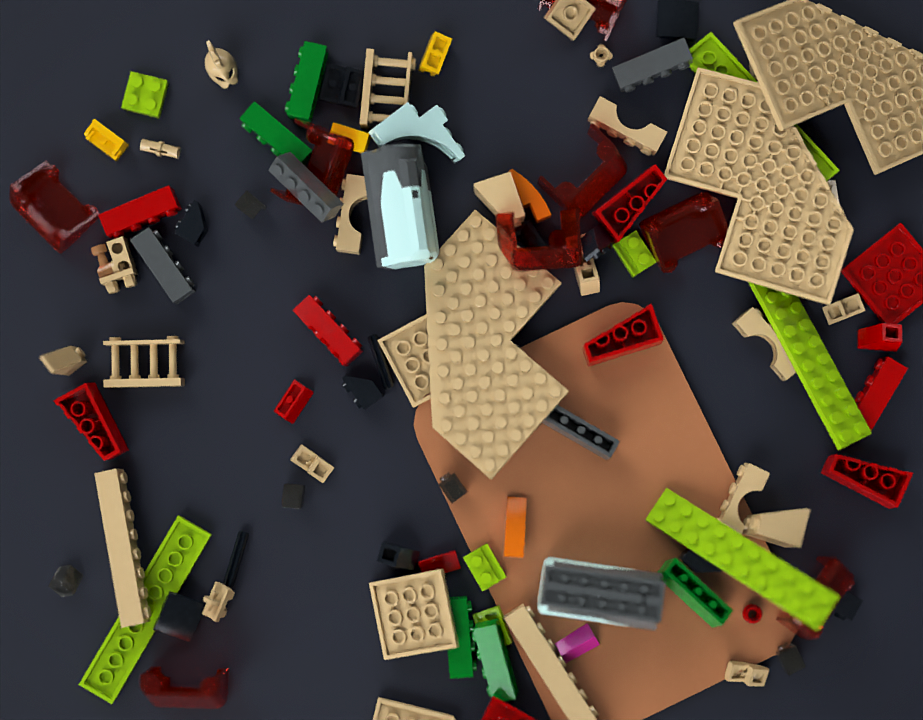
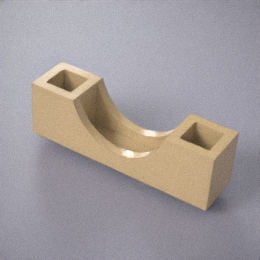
[587,96,667,156]
[333,174,367,255]
[732,307,796,381]
[716,463,770,535]

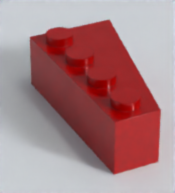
[592,164,667,243]
[293,295,363,367]
[582,303,664,367]
[53,382,129,461]
[821,454,913,509]

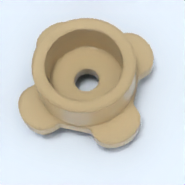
[590,44,613,67]

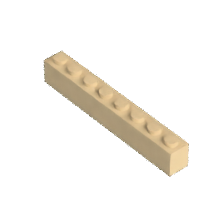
[94,468,151,628]
[504,603,599,720]

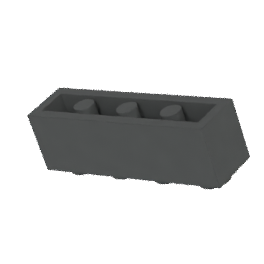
[612,38,693,93]
[268,152,344,223]
[130,227,196,304]
[542,405,620,460]

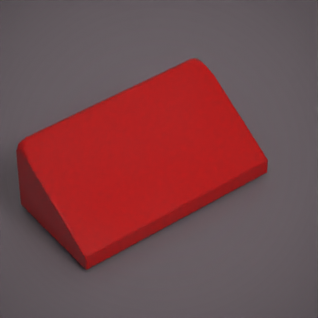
[274,379,314,424]
[418,550,461,573]

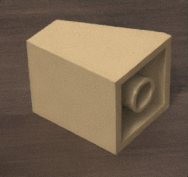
[473,171,525,229]
[742,508,810,548]

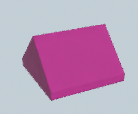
[555,623,600,663]

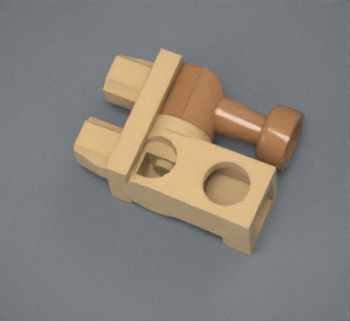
[91,236,138,294]

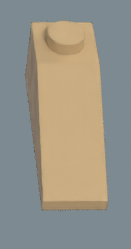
[567,234,600,296]
[39,346,87,376]

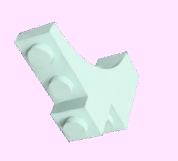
[368,102,465,163]

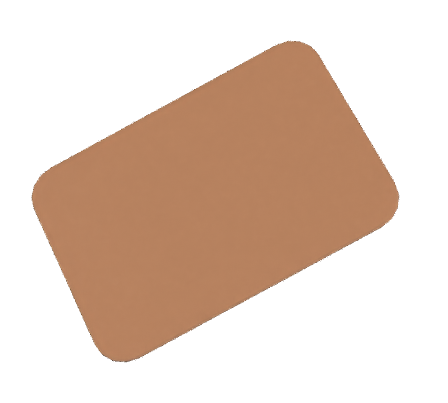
[414,302,799,720]

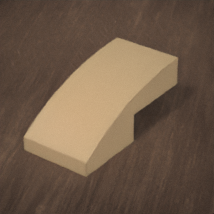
[822,293,866,325]
[290,444,334,483]
[725,661,770,686]

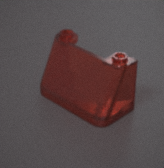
[9,160,99,254]
[639,192,728,273]
[140,666,229,709]

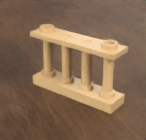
[359,48,416,128]
[103,336,185,388]

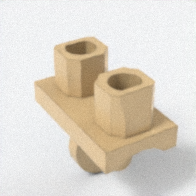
[202,581,235,622]

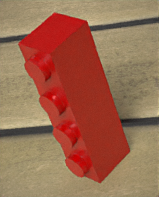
[98,185,181,239]
[854,356,908,431]

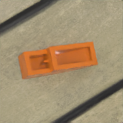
[509,169,552,223]
[503,496,527,558]

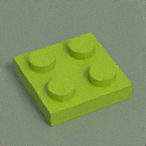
[121,71,169,118]

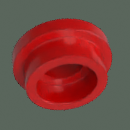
[742,604,762,624]

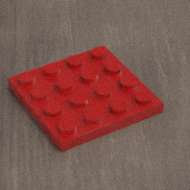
[841,223,923,324]

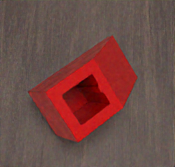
[857,323,902,352]

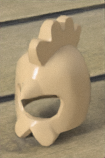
[205,40,238,89]

